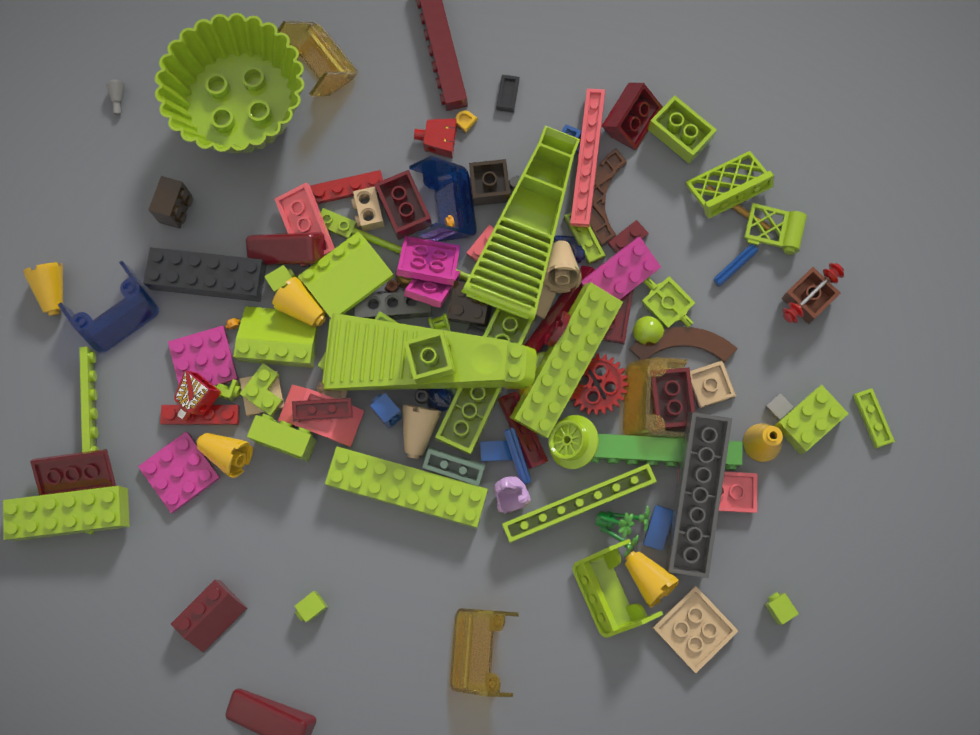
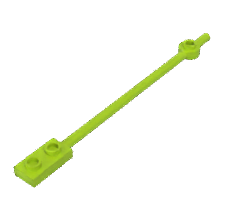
[321,208,470,281]

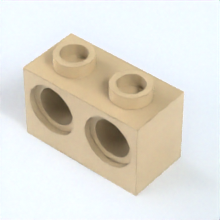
[351,186,385,232]

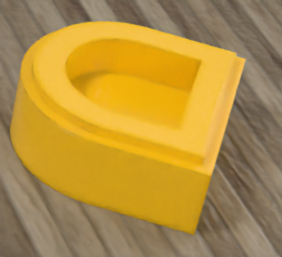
[456,111,478,133]

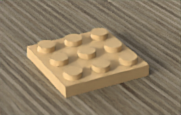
[652,586,738,673]

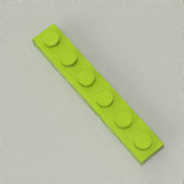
[79,346,99,452]

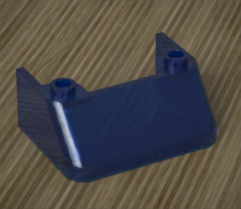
[409,156,477,242]
[58,261,159,353]

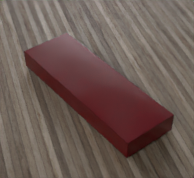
[292,398,353,422]

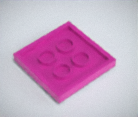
[396,235,460,286]
[168,326,239,386]
[138,431,221,513]

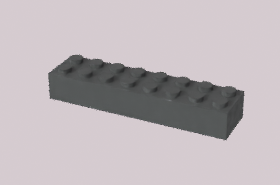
[665,412,733,578]

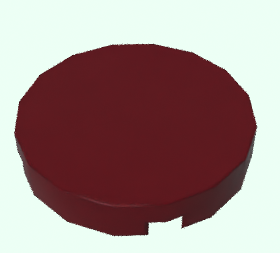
[544,311,571,347]

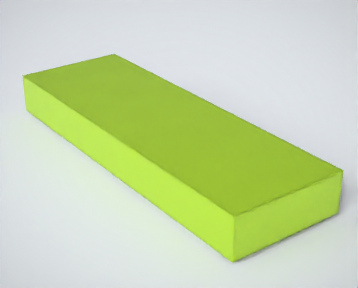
[564,212,606,265]
[853,388,895,449]

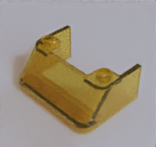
[277,21,358,96]
[623,357,687,438]
[450,608,519,697]

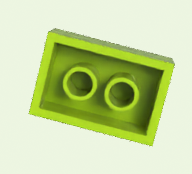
[648,95,717,164]
[774,385,849,455]
[247,414,317,462]

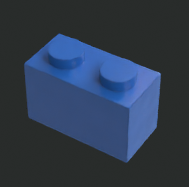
[370,393,403,429]

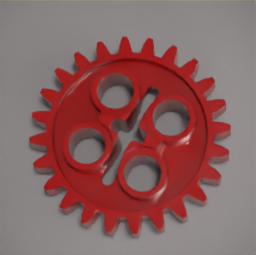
[570,353,629,416]

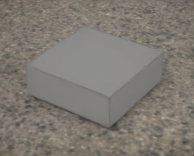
[765,393,794,421]

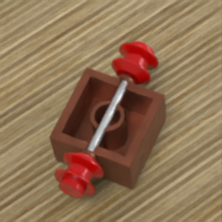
[781,263,844,324]

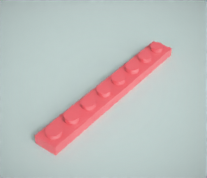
[570,89,605,227]

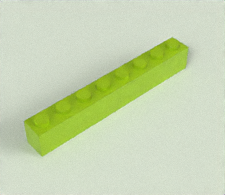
[502,463,657,544]

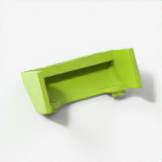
[572,539,663,638]

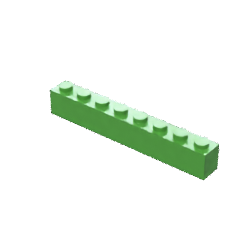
[589,434,742,470]

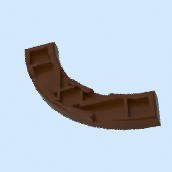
[590,148,627,247]
[629,327,738,363]

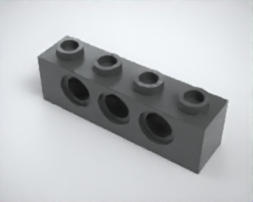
[354,289,432,320]

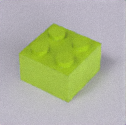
[404,331,456,384]

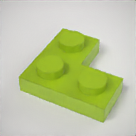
[240,363,283,417]

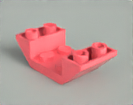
[278,385,365,447]

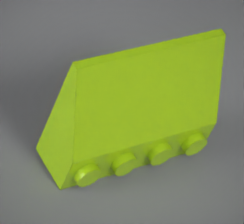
[298,232,394,319]
[233,306,319,368]

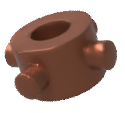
[384,279,400,293]

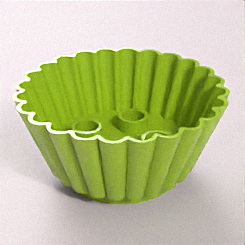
[155,13,304,154]

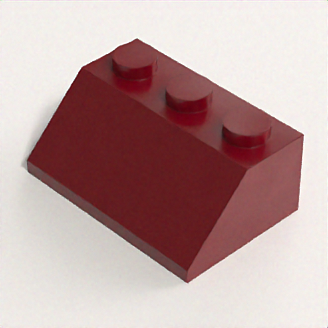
[602,83,663,150]
[171,580,247,652]

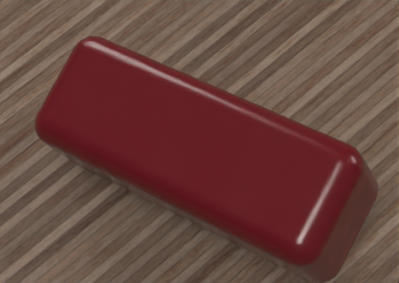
[246,232,326,265]
[225,688,316,735]

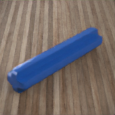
[713,244,758,286]
[504,428,531,484]

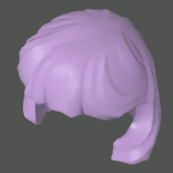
[494,476,531,514]

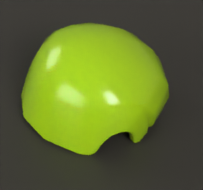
[632,316,664,345]

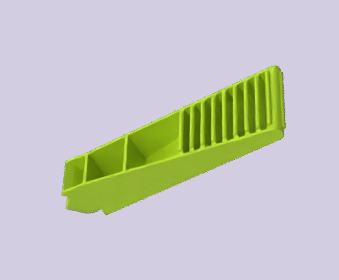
[461,125,580,320]
[322,313,537,391]

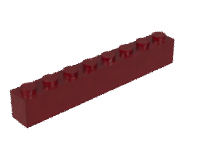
[416,0,468,111]

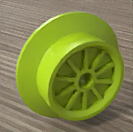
[549,415,599,469]

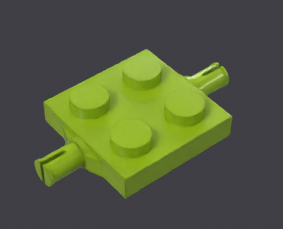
[641,276,695,328]

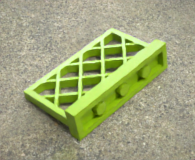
[686,151,774,219]

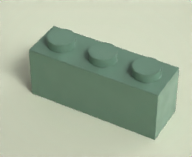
[422,447,486,486]

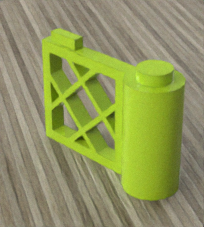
[744,203,807,255]

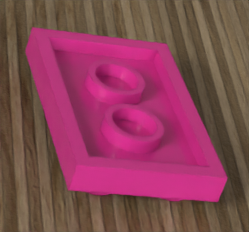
[404,270,460,308]

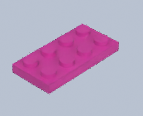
[581,237,661,300]

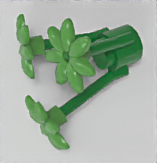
[595,506,650,557]

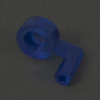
[553,235,585,264]

